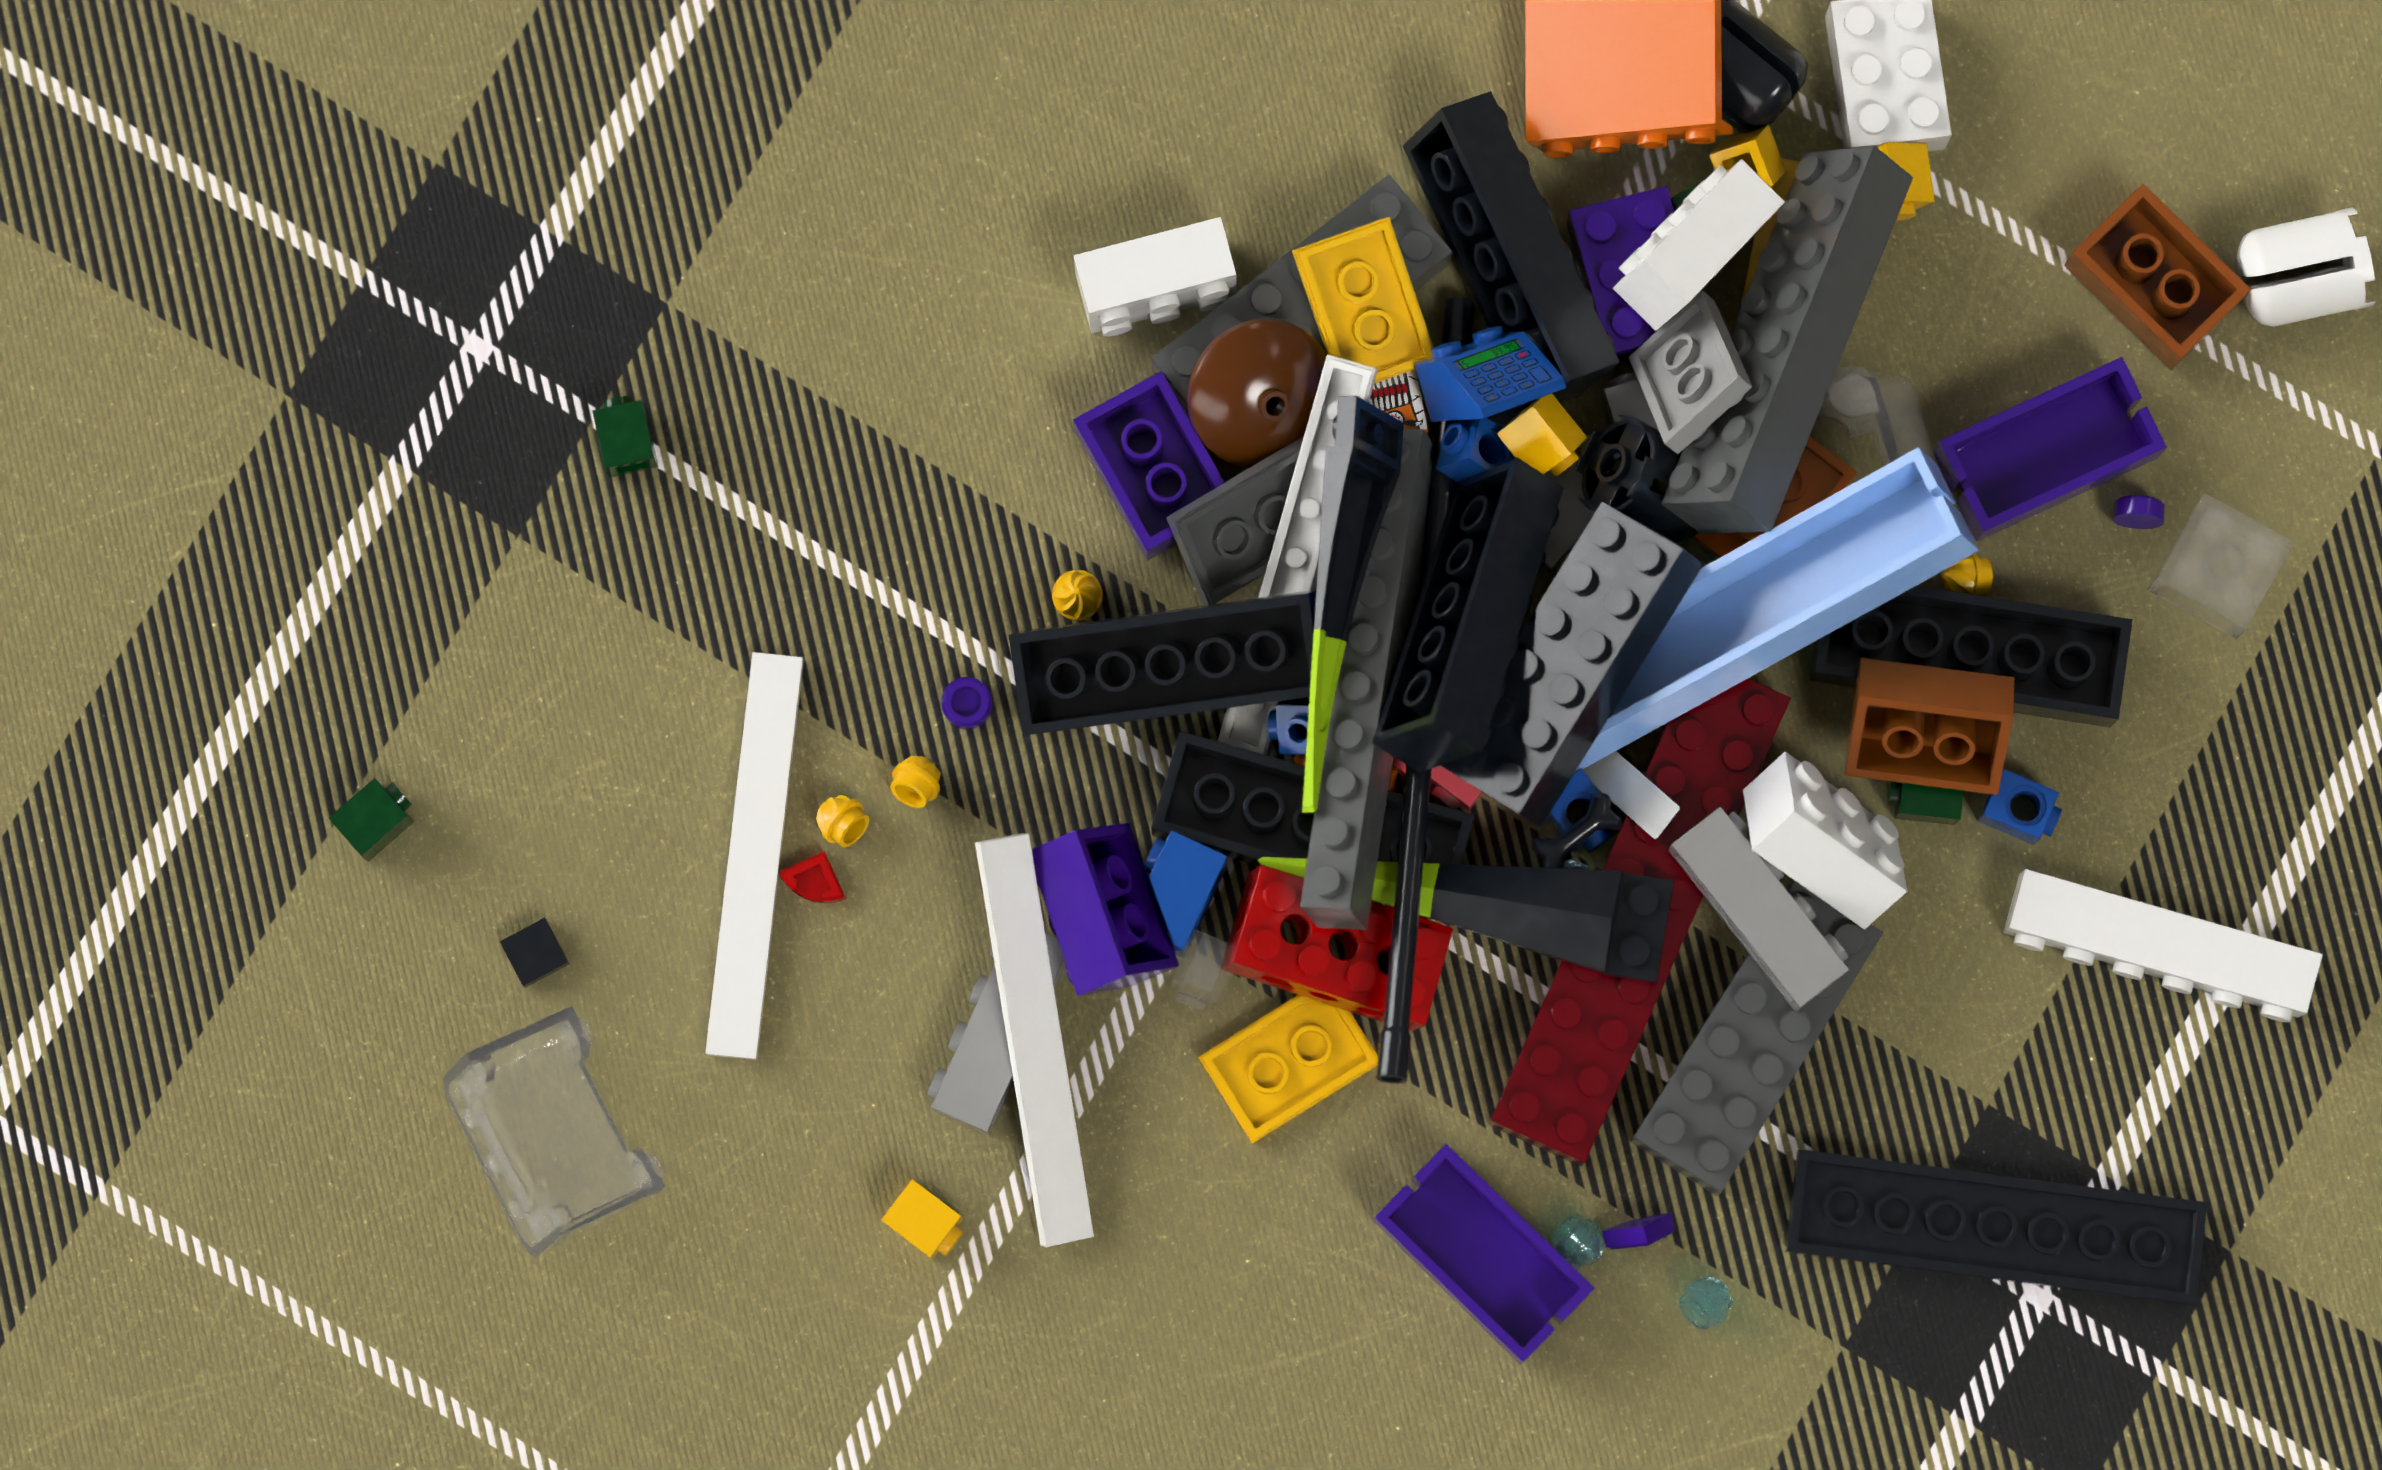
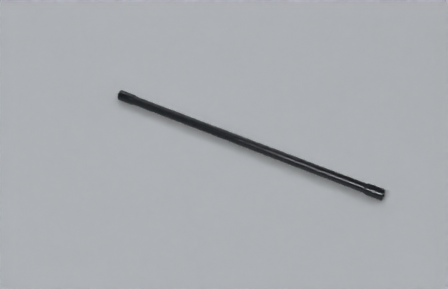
[1376,297,1475,1084]

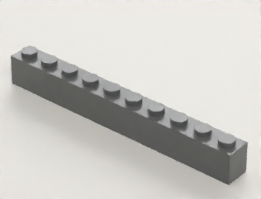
[1300,429,1435,930]

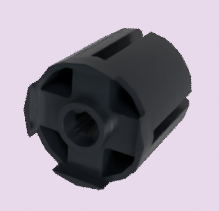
[1721,0,1808,133]
[1575,415,1699,543]

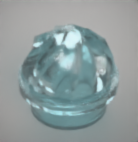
[1551,1214,1604,1267]
[1679,1276,1733,1330]

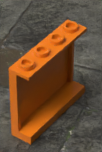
[1525,0,1733,158]

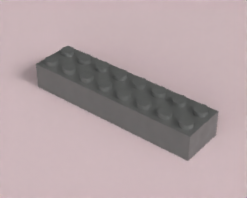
[1661,146,1913,534]

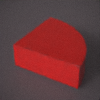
[778,851,846,903]

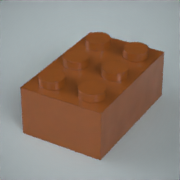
[2064,184,2251,371]
[1845,658,2014,795]

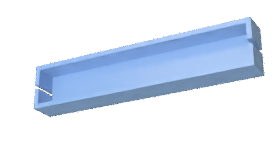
[1574,447,1979,774]

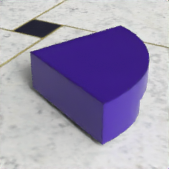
[1602,1213,1675,1250]

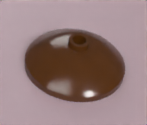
[1187,319,1327,468]

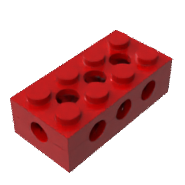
[1220,865,1454,1031]

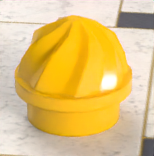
[1941,553,1993,596]
[1052,570,1103,621]
[890,756,941,808]
[816,795,870,848]

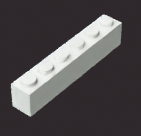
[2003,869,2323,1023]

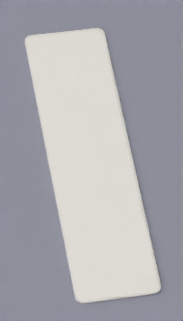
[1582,751,1680,839]

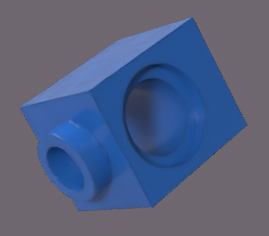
[1436,418,1516,482]
[1547,769,1614,853]
[1978,769,2062,845]

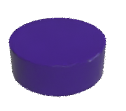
[2113,495,2165,529]
[941,677,993,729]

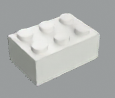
[1825,0,1952,151]
[1613,159,1785,331]
[1073,217,1236,337]
[1743,751,1907,930]

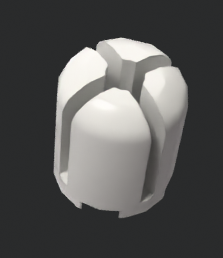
[2236,207,2375,327]

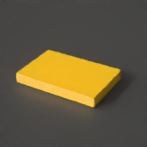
[1292,217,1433,384]
[1198,995,1378,1145]

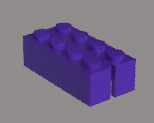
[1933,357,2167,542]
[1373,1144,1595,1365]

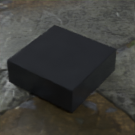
[500,918,570,988]

